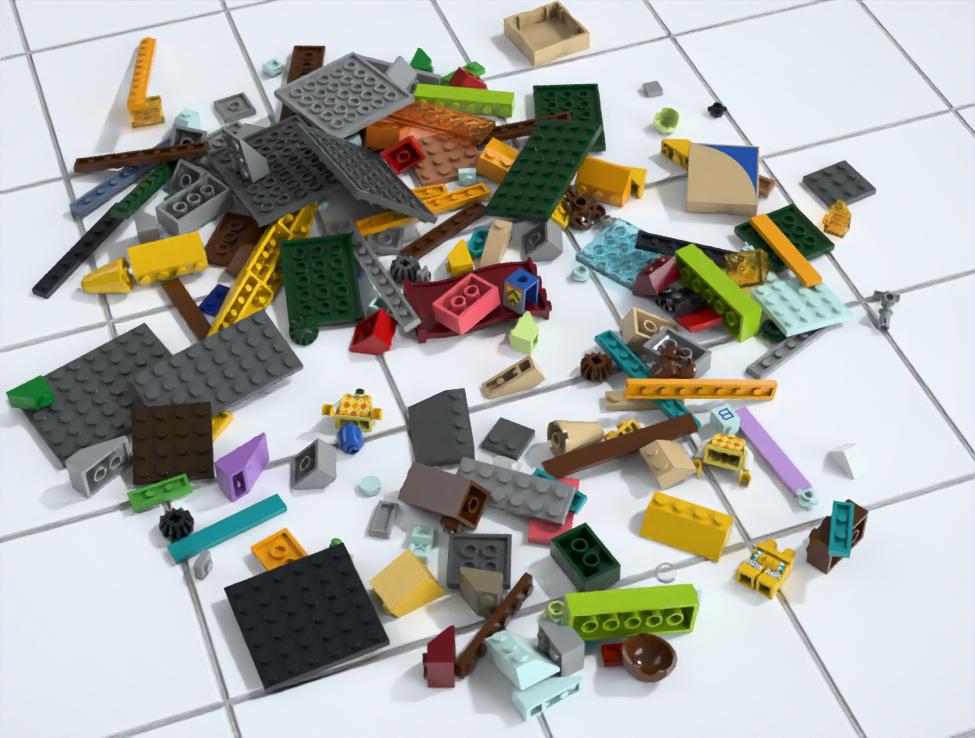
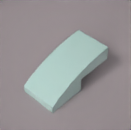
[409,524,435,564]

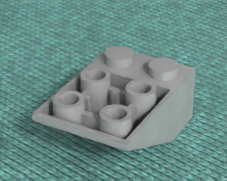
[221,126,270,183]

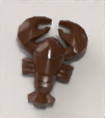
[564,185,606,230]
[648,346,697,379]

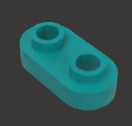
[468,229,489,258]

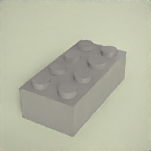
[155,173,234,236]

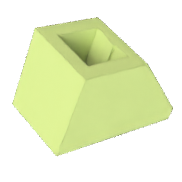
[509,311,539,354]

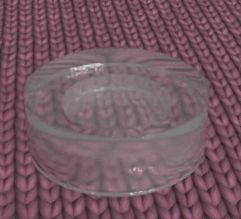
[655,562,677,584]

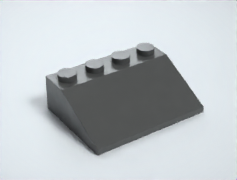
[408,388,475,467]

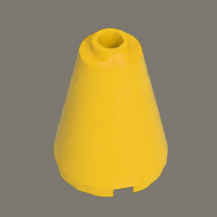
[81,257,134,294]

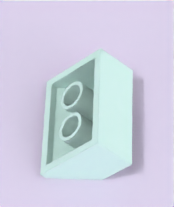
[485,630,560,690]

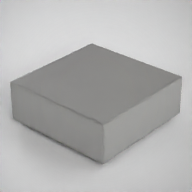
[642,80,663,98]

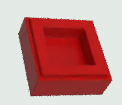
[601,643,624,667]

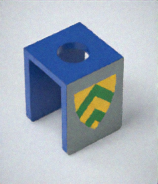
[503,268,539,315]

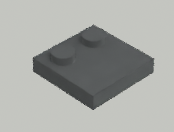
[482,417,535,461]

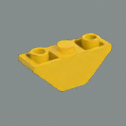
[660,139,693,172]

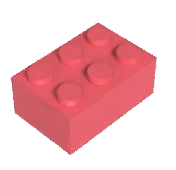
[432,273,501,335]

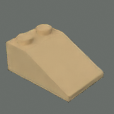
[621,307,682,354]

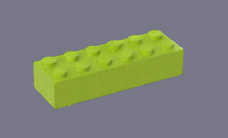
[674,243,761,343]
[561,583,699,641]

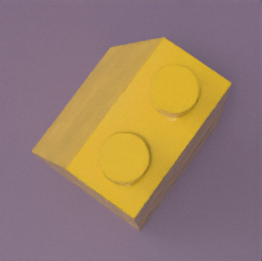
[369,548,446,618]

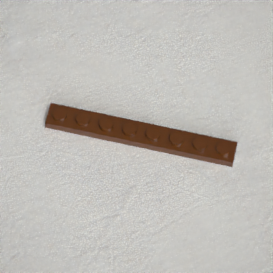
[73,141,210,173]

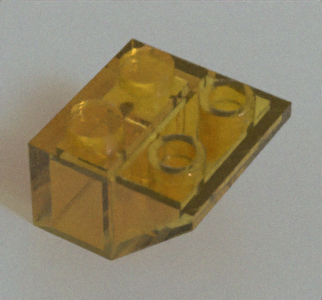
[127,95,165,129]

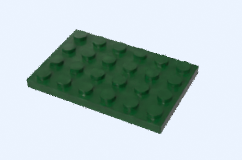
[533,83,606,152]
[279,233,364,329]

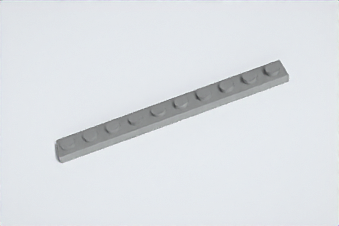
[335,217,421,332]

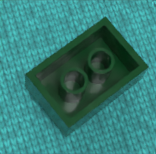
[550,522,621,592]

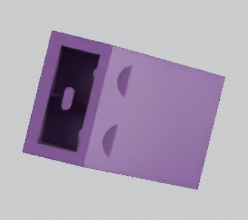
[214,432,270,502]

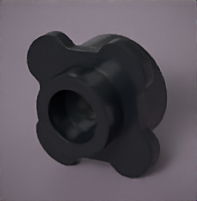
[707,102,727,118]

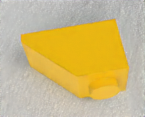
[445,239,473,278]

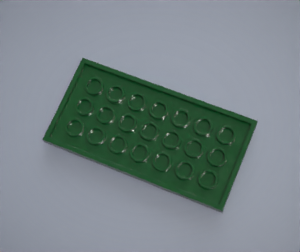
[484,119,603,222]

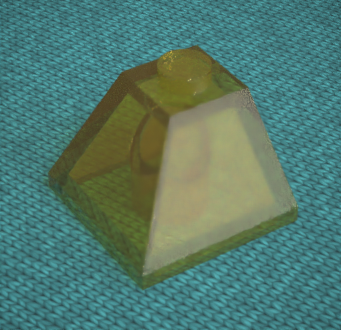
[726,249,769,289]

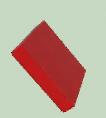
[672,306,723,333]

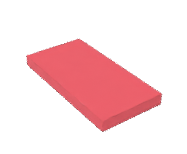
[528,477,580,545]

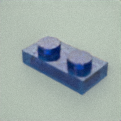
[198,284,230,317]

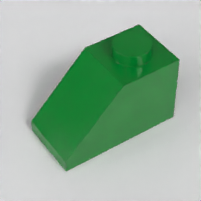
[409,47,434,73]
[5,375,55,410]

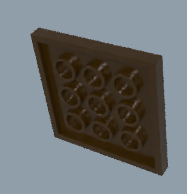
[131,401,215,485]

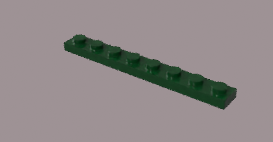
[110,160,179,220]

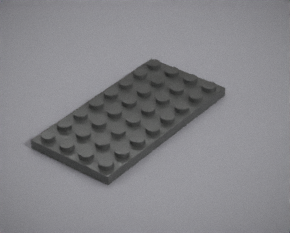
[129,309,304,417]

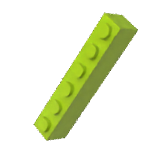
[414,84,515,118]

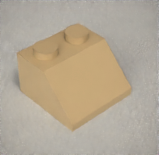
[639,440,697,490]

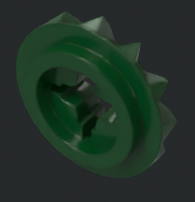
[289,316,319,346]
[760,319,787,342]

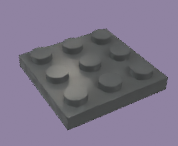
[802,160,876,211]
[446,533,512,590]

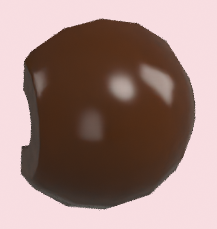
[621,632,678,683]

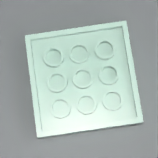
[749,277,853,337]

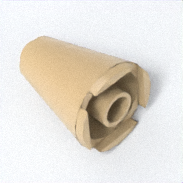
[547,420,604,457]

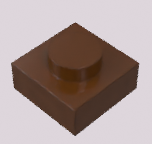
[439,515,465,535]

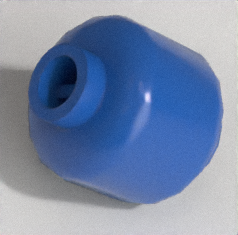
[336,423,364,455]

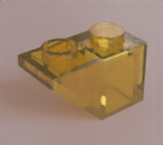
[822,198,852,239]

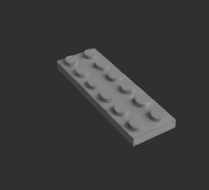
[456,457,577,527]

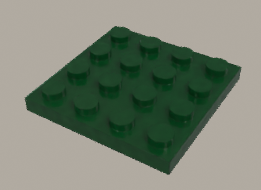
[734,204,835,274]

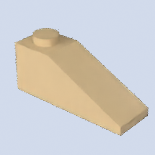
[478,219,512,269]
[482,355,546,399]

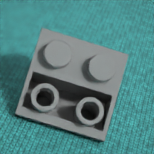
[537,621,585,677]

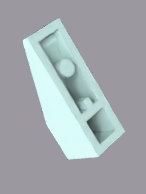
[512,675,583,722]

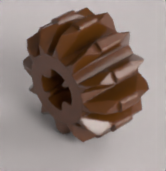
[580,351,612,383]

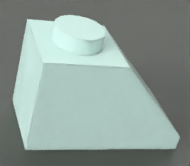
[169,108,201,136]

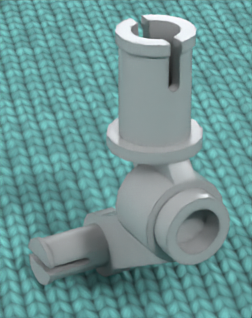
[873,290,900,330]

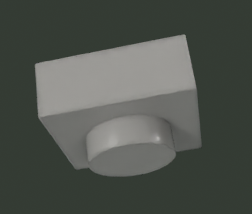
[193,549,214,580]

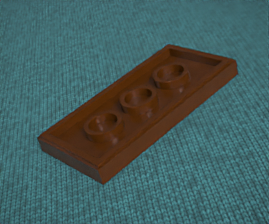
[205,211,254,267]

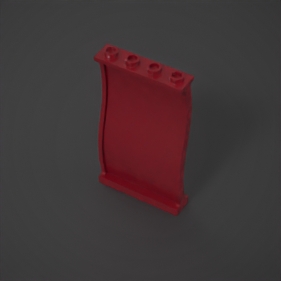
[402,257,552,344]

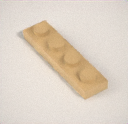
[605,391,684,411]

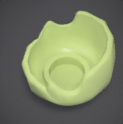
[653,107,680,133]

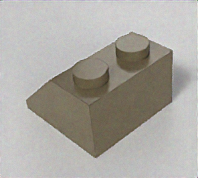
[459,566,503,619]

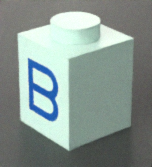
[709,403,740,435]

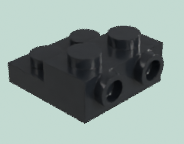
[655,287,708,319]

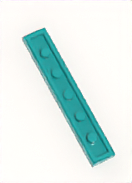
[167,493,288,564]

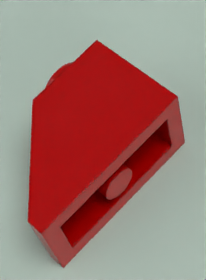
[448,67,488,89]

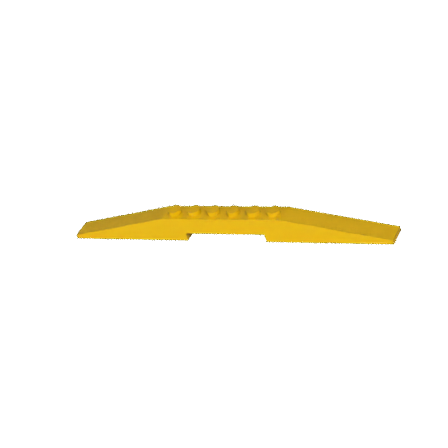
[206,201,319,338]

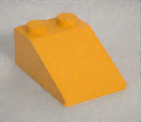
[475,137,521,184]

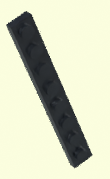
[32,202,125,300]

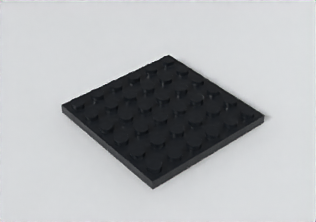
[224,542,390,694]

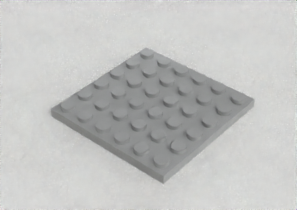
[274,51,415,139]

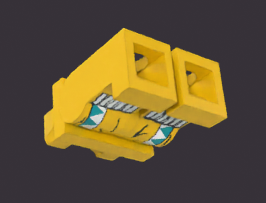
[736,538,795,600]

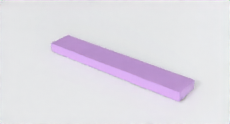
[735,406,812,498]

